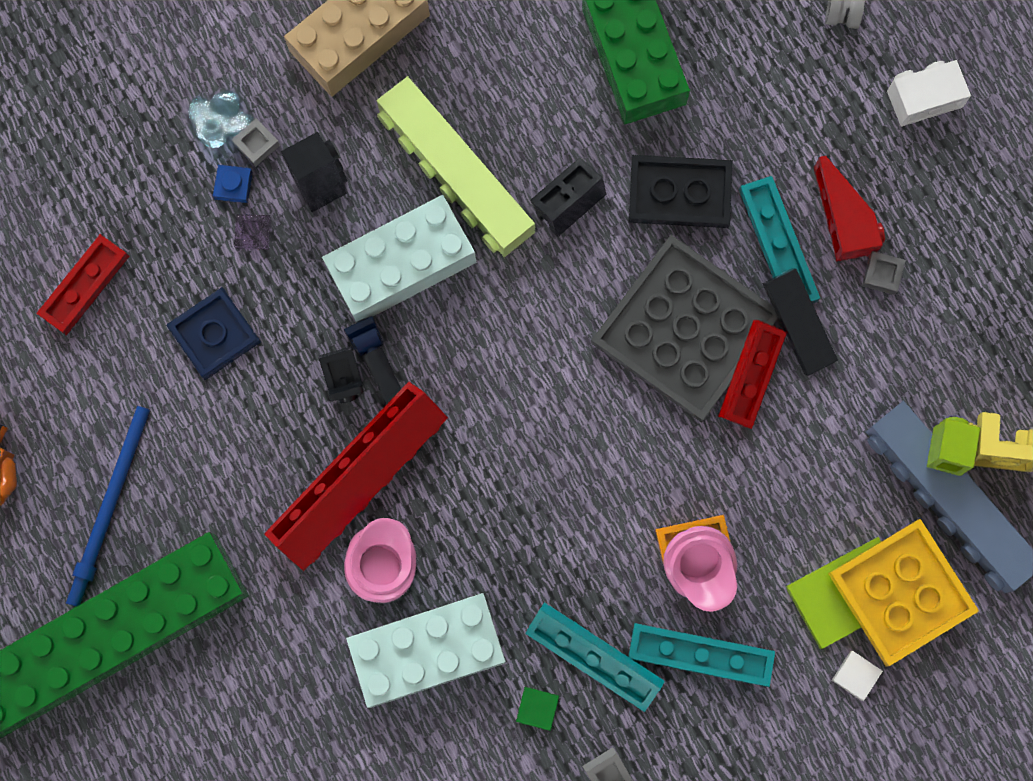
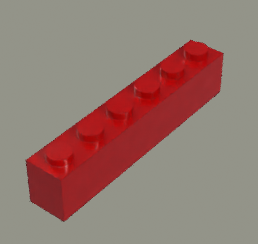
[264,382,448,571]

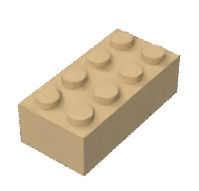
[284,0,430,97]

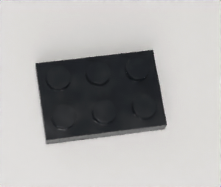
[628,155,733,228]

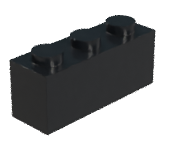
[281,132,348,212]

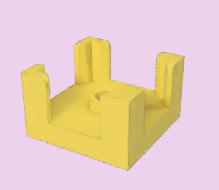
[969,412,1033,472]

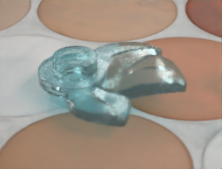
[189,91,253,147]

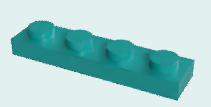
[739,176,820,304]
[525,602,665,712]
[628,623,775,687]

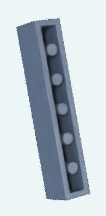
[866,400,1033,594]

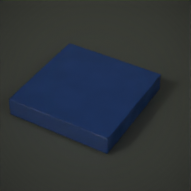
[166,287,261,380]

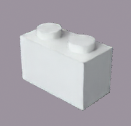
[887,60,971,127]

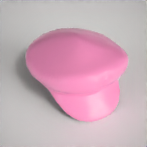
[344,518,416,603]
[663,526,737,612]

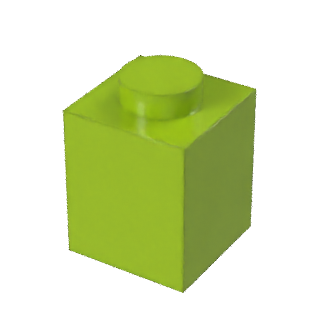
[926,417,980,476]

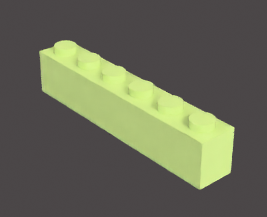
[376,76,535,257]

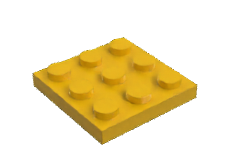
[828,519,979,667]

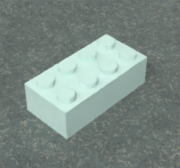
[322,195,476,323]
[346,593,506,708]

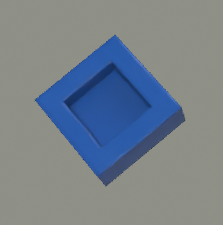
[213,165,253,203]

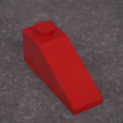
[814,156,885,261]

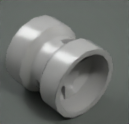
[825,0,865,29]

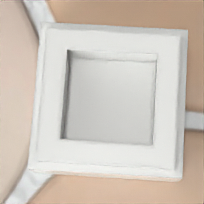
[831,651,883,701]

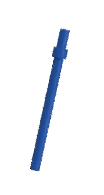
[66,406,150,607]

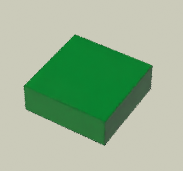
[516,687,559,731]

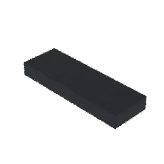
[762,268,838,376]

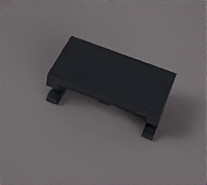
[530,157,607,237]

